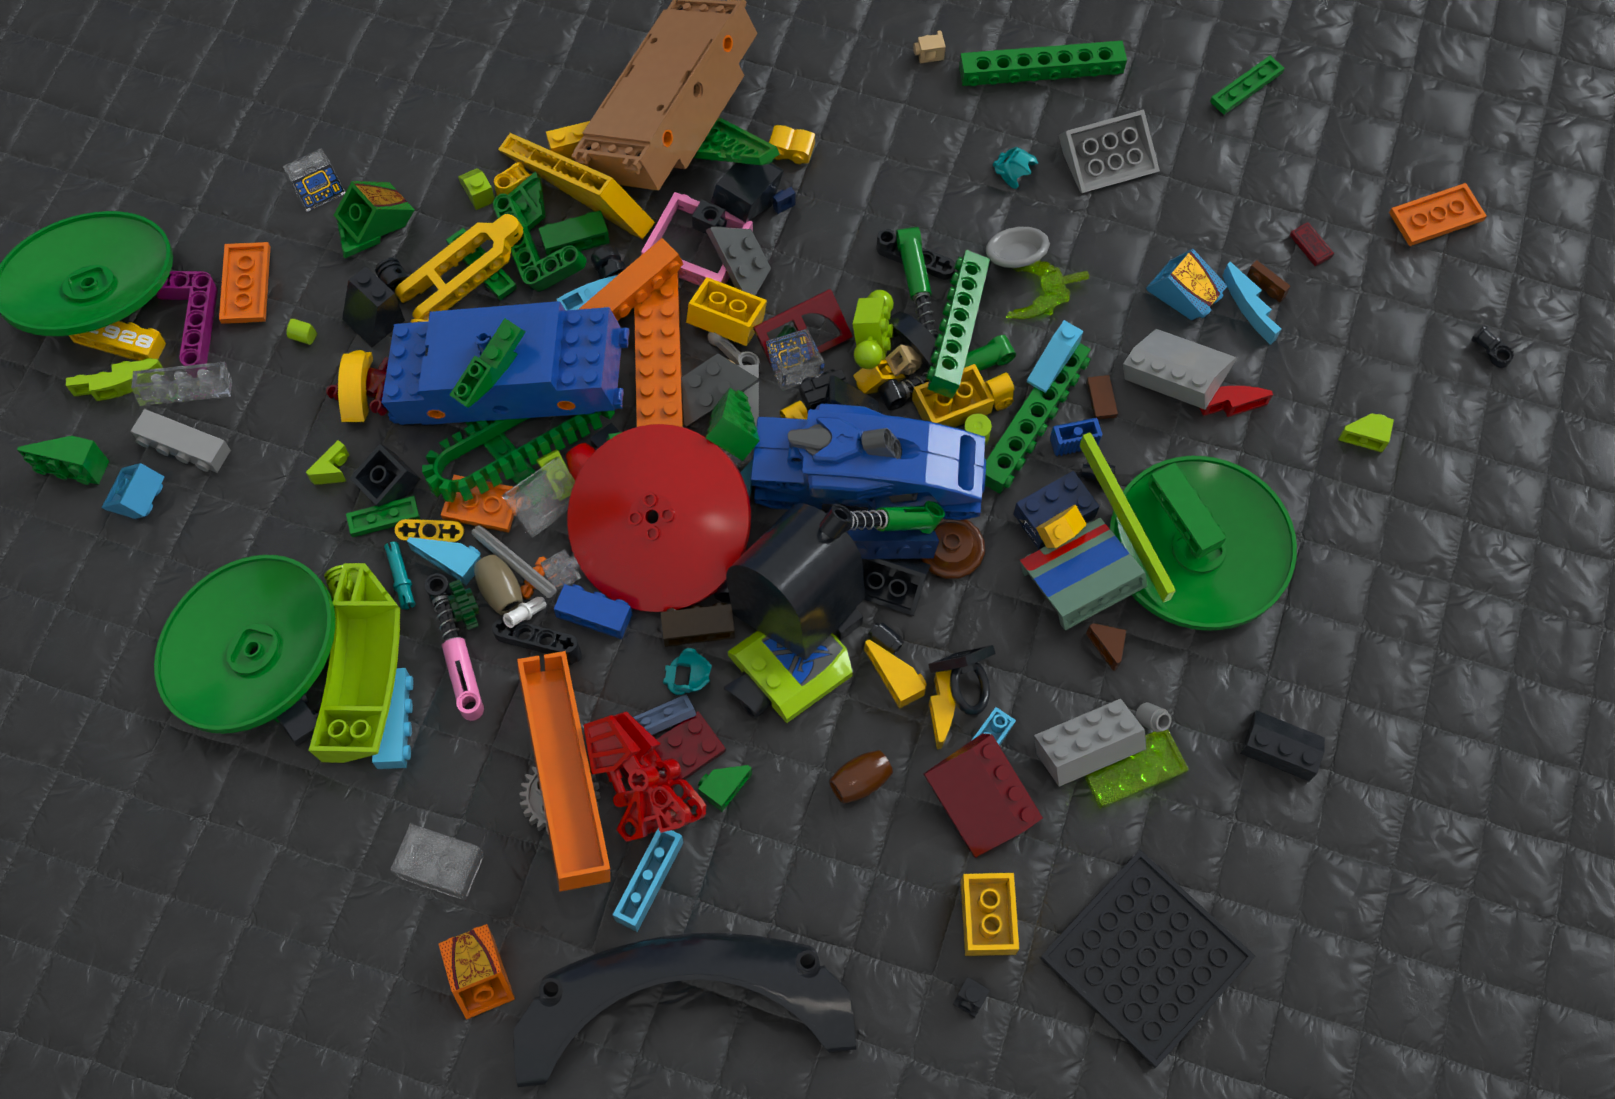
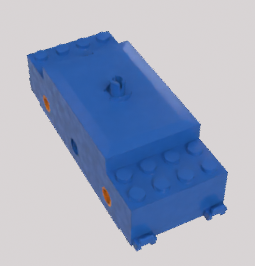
[382,301,629,425]

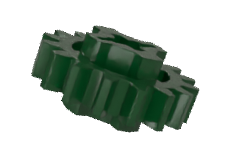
[448,579,479,631]

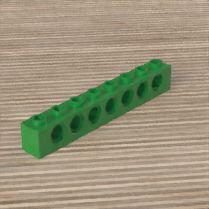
[959,40,1127,86]
[926,250,990,399]
[985,343,1091,494]

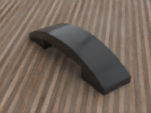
[888,311,937,369]

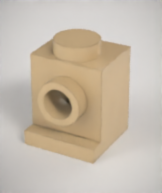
[913,31,946,63]
[885,345,922,376]

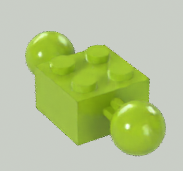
[853,290,894,369]

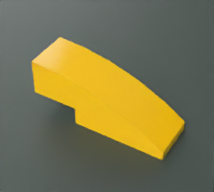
[929,670,955,749]

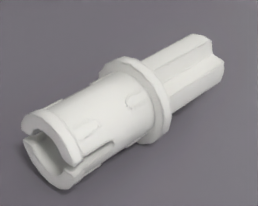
[503,597,547,628]

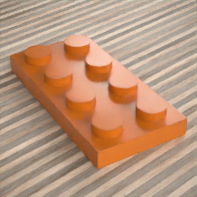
[1389,183,1487,246]
[219,242,271,324]

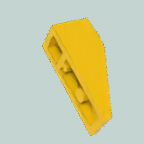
[864,640,927,709]

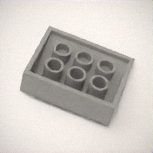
[1058,110,1160,193]
[1123,329,1236,409]

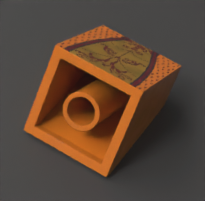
[439,924,515,1020]

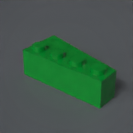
[706,388,760,461]

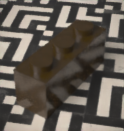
[661,603,735,647]

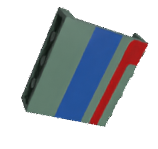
[1020,518,1147,630]

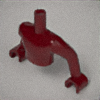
[326,357,389,416]

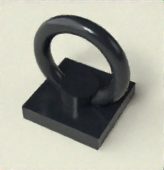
[928,645,996,715]

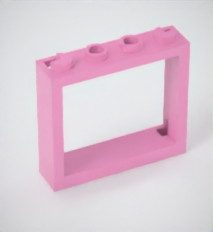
[641,192,753,286]

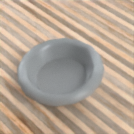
[985,227,1050,268]

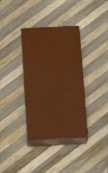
[1087,375,1118,420]

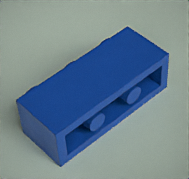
[554,584,632,639]

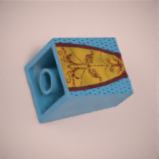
[1146,249,1227,320]

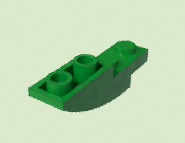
[450,318,526,408]

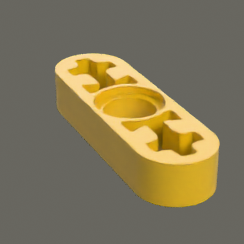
[395,519,464,542]

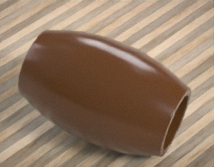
[829,750,893,804]

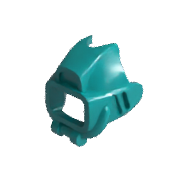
[993,147,1038,189]
[663,648,712,695]

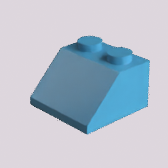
[101,463,164,519]

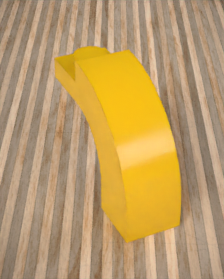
[338,350,373,422]

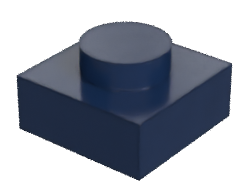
[773,187,796,214]

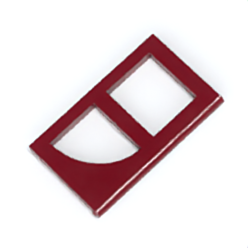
[753,289,853,375]

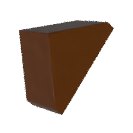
[1086,623,1126,671]

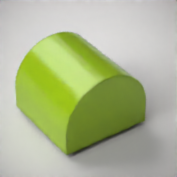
[287,318,318,345]

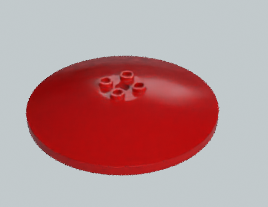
[567,424,751,612]

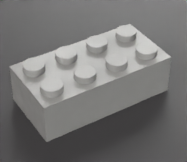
[1034,699,1146,787]

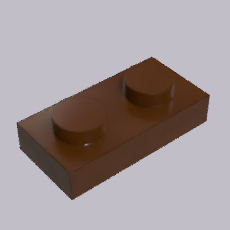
[1247,260,1291,302]

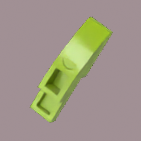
[66,358,165,401]

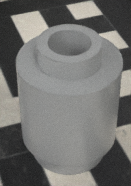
[1136,702,1171,732]

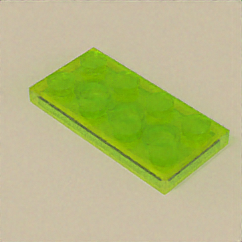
[1084,729,1189,809]

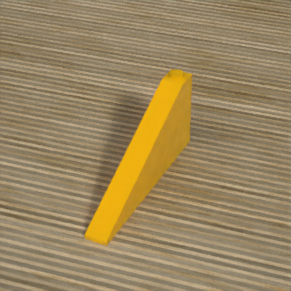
[498,133,655,239]

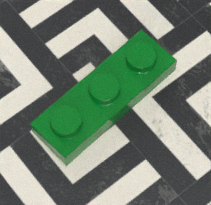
[346,496,420,538]

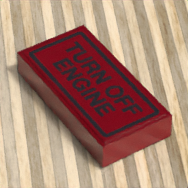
[1289,222,1334,267]

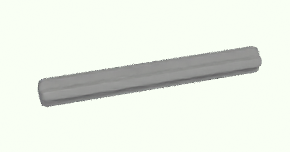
[472,525,557,598]

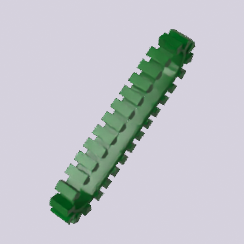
[422,410,615,502]

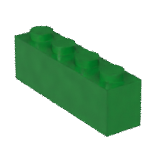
[1147,463,1226,559]

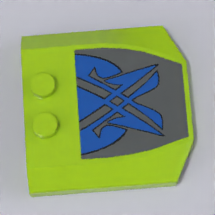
[728,631,853,723]

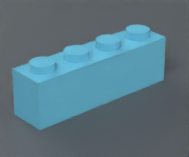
[372,668,413,769]
[613,827,684,932]

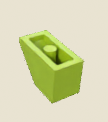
[458,168,495,210]
[1338,413,1394,452]

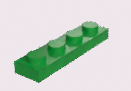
[1210,55,1285,115]
[446,228,517,300]

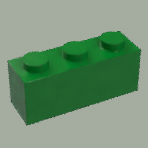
[538,210,610,256]

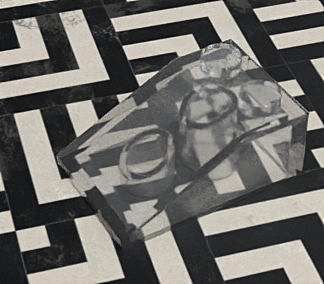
[502,457,575,538]

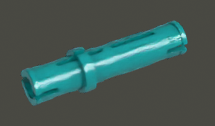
[384,542,416,610]

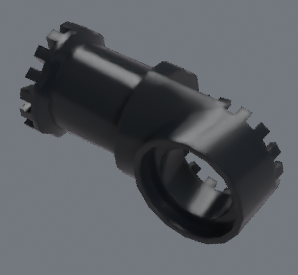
[1471,326,1514,368]

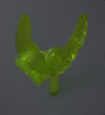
[1007,260,1089,319]

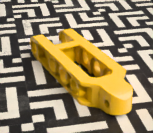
[395,214,523,320]

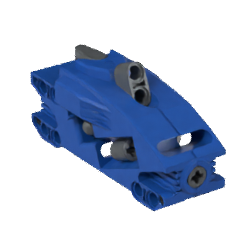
[751,404,986,520]

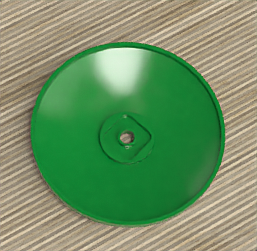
[0,211,173,336]
[1109,456,1297,630]
[154,555,336,734]

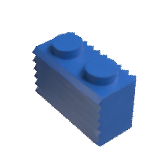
[1050,418,1103,457]

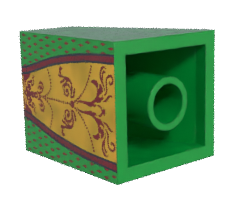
[334,181,414,243]

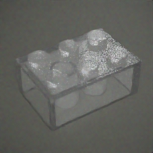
[390,823,484,901]

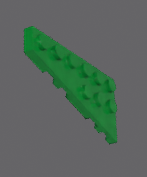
[693,117,780,165]

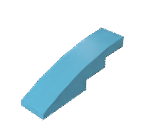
[1222,262,1281,345]

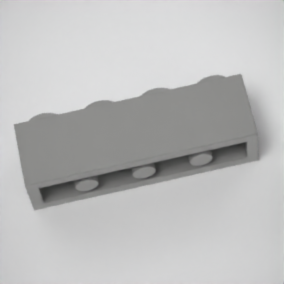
[131,409,231,473]

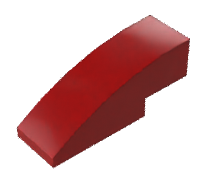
[1199,386,1273,417]

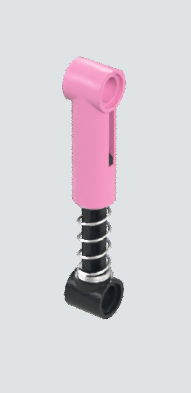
[424,573,484,721]

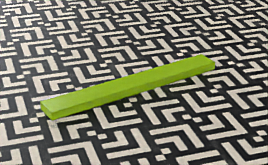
[1079,433,1175,603]

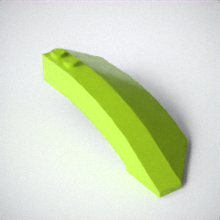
[309,563,400,763]

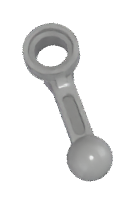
[708,332,760,365]

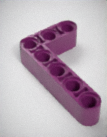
[155,271,218,377]

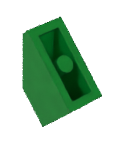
[698,765,752,812]

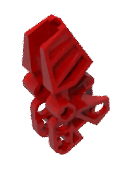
[583,711,706,842]

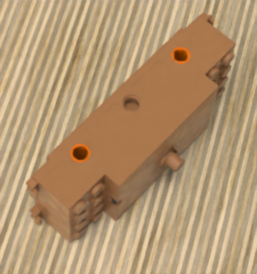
[571,0,758,191]

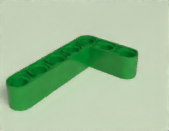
[493,194,586,292]

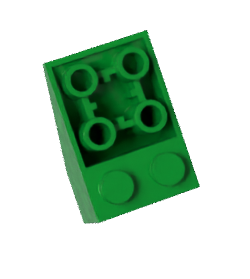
[17,436,109,485]

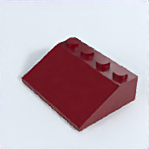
[923,733,1043,857]

